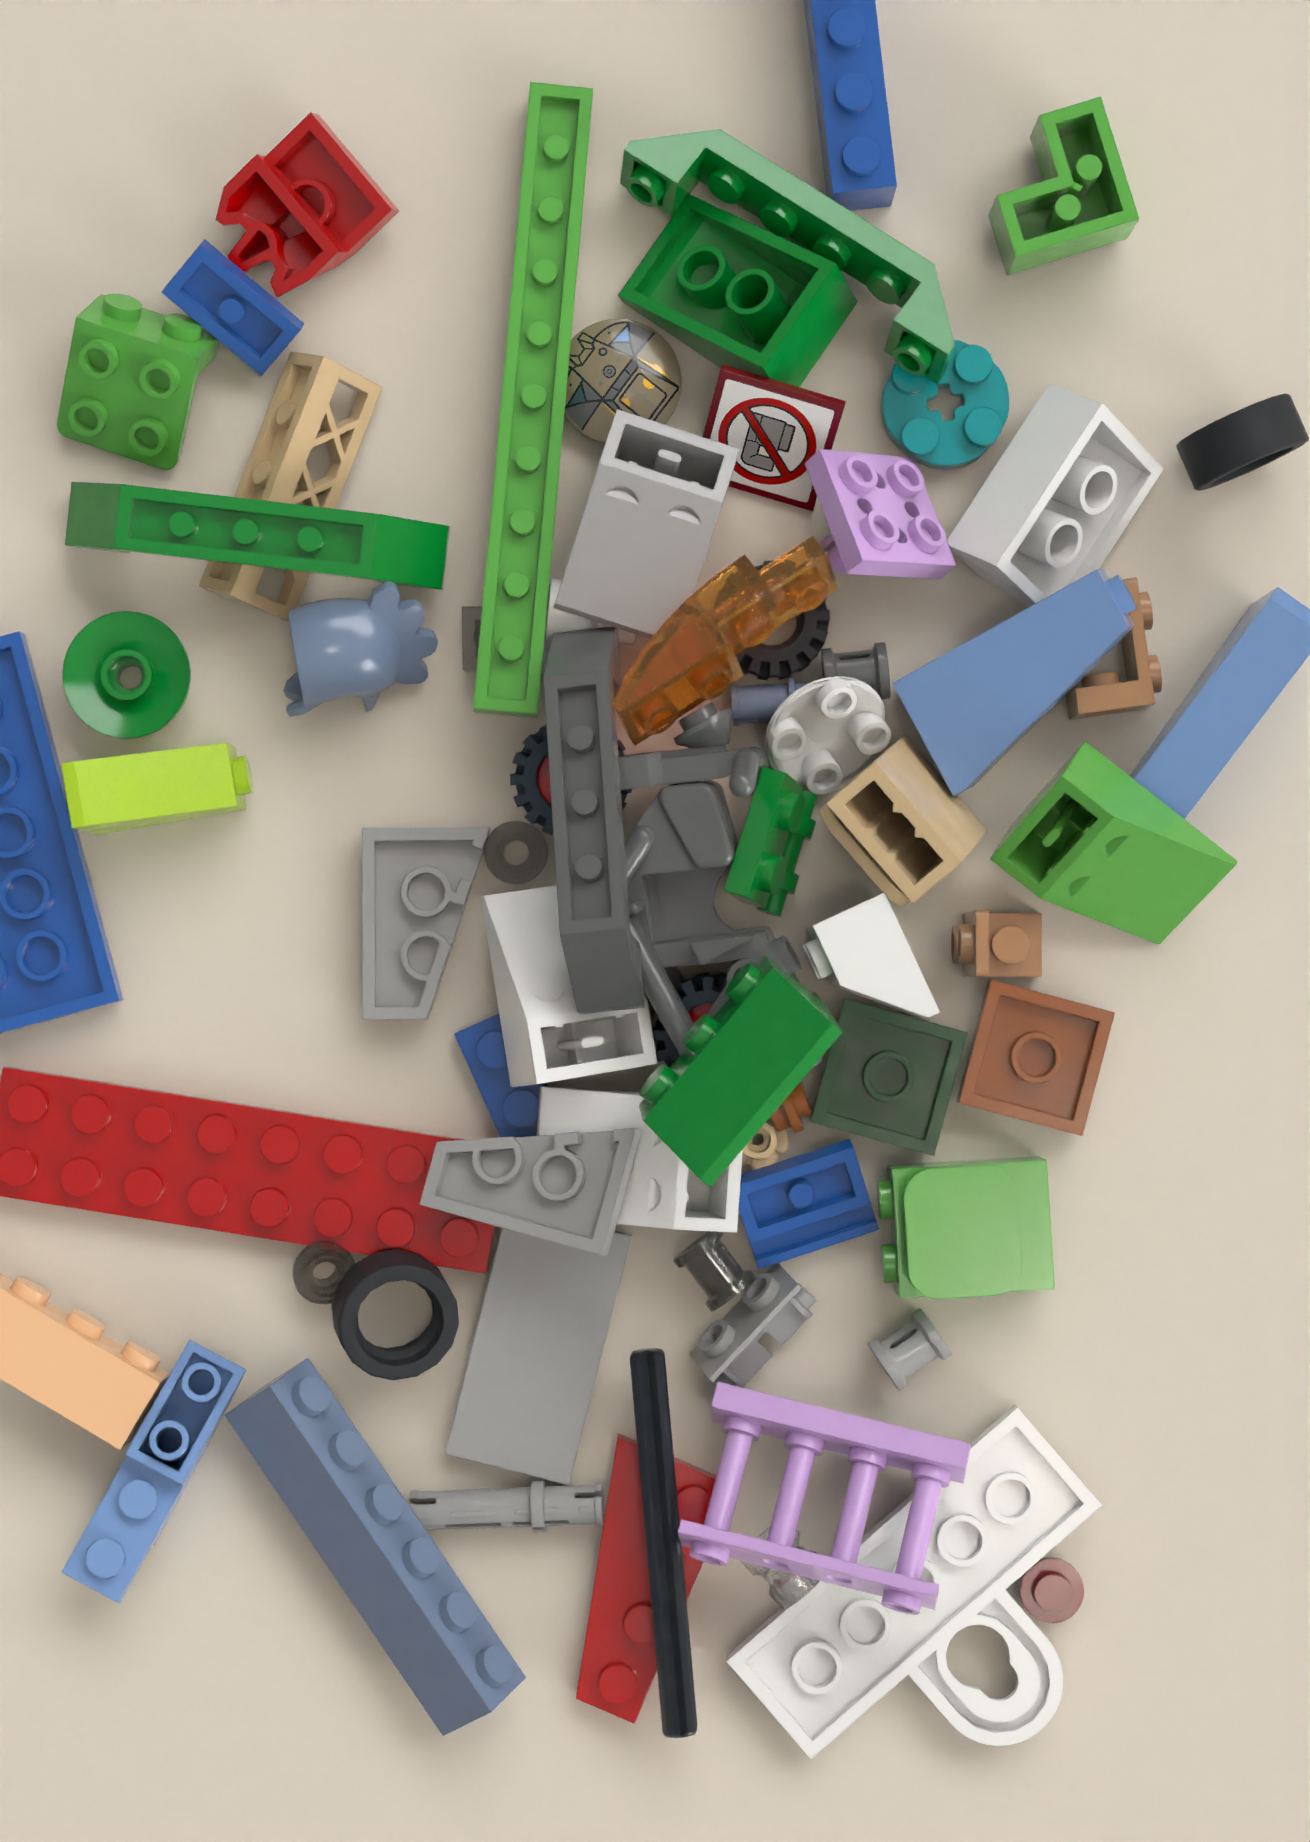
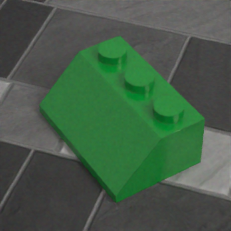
[639,956,843,1187]

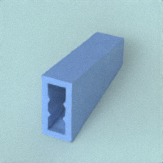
[892,569,1137,796]
[1130,587,1310,819]

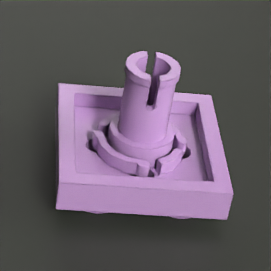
[805,449,956,579]

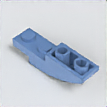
[62,1339,246,1603]

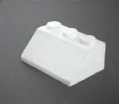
[947,384,1164,607]

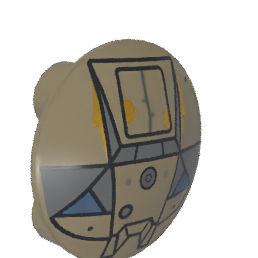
[564,319,682,444]

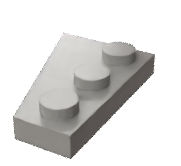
[362,827,491,1020]

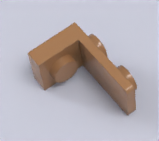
[1066,577,1162,720]
[951,910,1042,977]

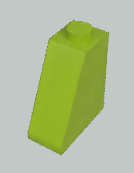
[61,742,253,835]

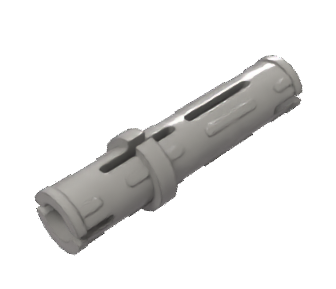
[409,1481,604,1533]

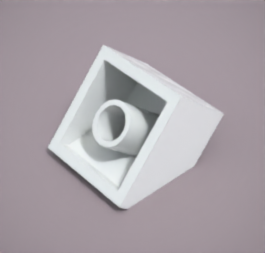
[802,893,940,1018]

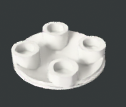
[765,676,891,795]

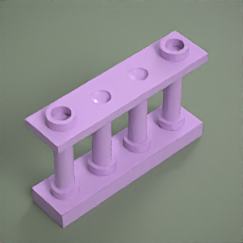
[678,1382,971,1615]

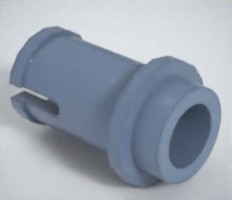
[731,677,808,726]

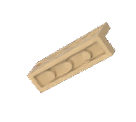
[199,351,383,622]

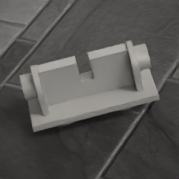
[690,1263,817,1388]

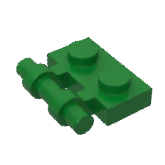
[724,767,818,917]

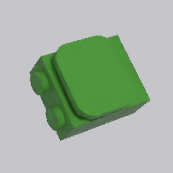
[877,1156,1055,1299]

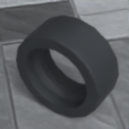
[1176,393,1309,491]
[331,1249,459,1380]

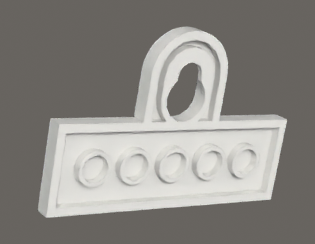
[726,1404,1102,1759]

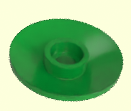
[62,611,191,739]

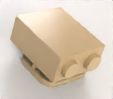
[820,734,988,906]

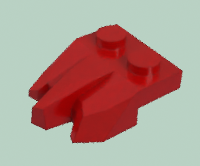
[215,112,400,297]

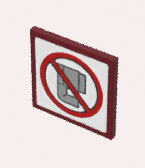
[702,364,846,511]

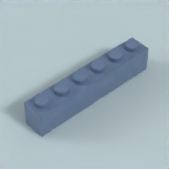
[225,1358,526,1736]

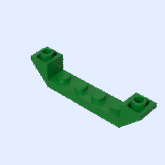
[620,129,955,384]
[65,482,450,590]

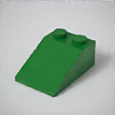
[618,194,858,387]

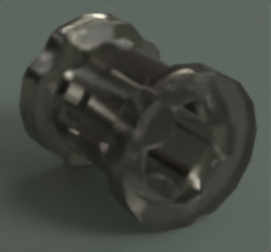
[673,1231,756,1312]

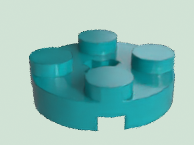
[881,339,1009,470]

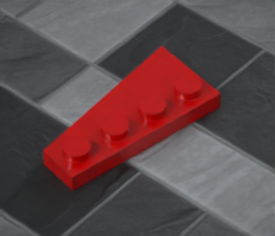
[576,1433,716,1724]

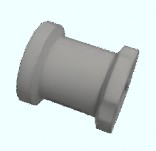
[867,1308,952,1391]

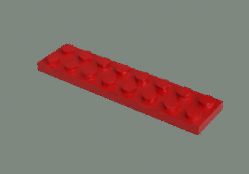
[0,1067,495,1274]

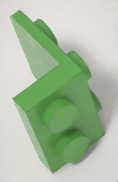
[57,294,219,470]

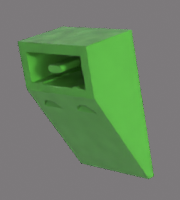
[990,741,1238,945]

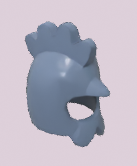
[283,581,438,717]

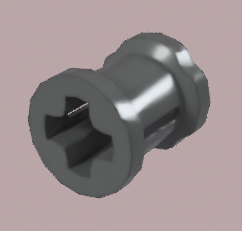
[821,642,891,700]

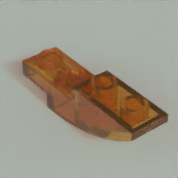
[613,536,838,746]

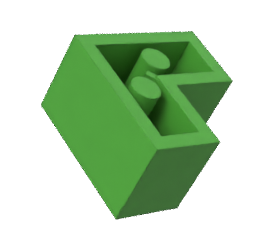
[988,96,1139,275]

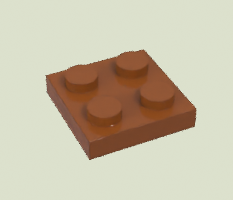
[956,979,1115,1136]

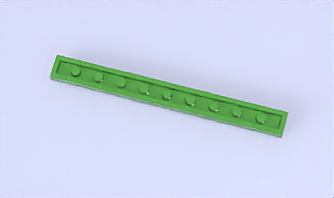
[473,82,593,718]

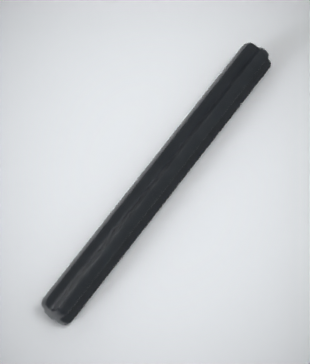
[630,1348,698,1738]

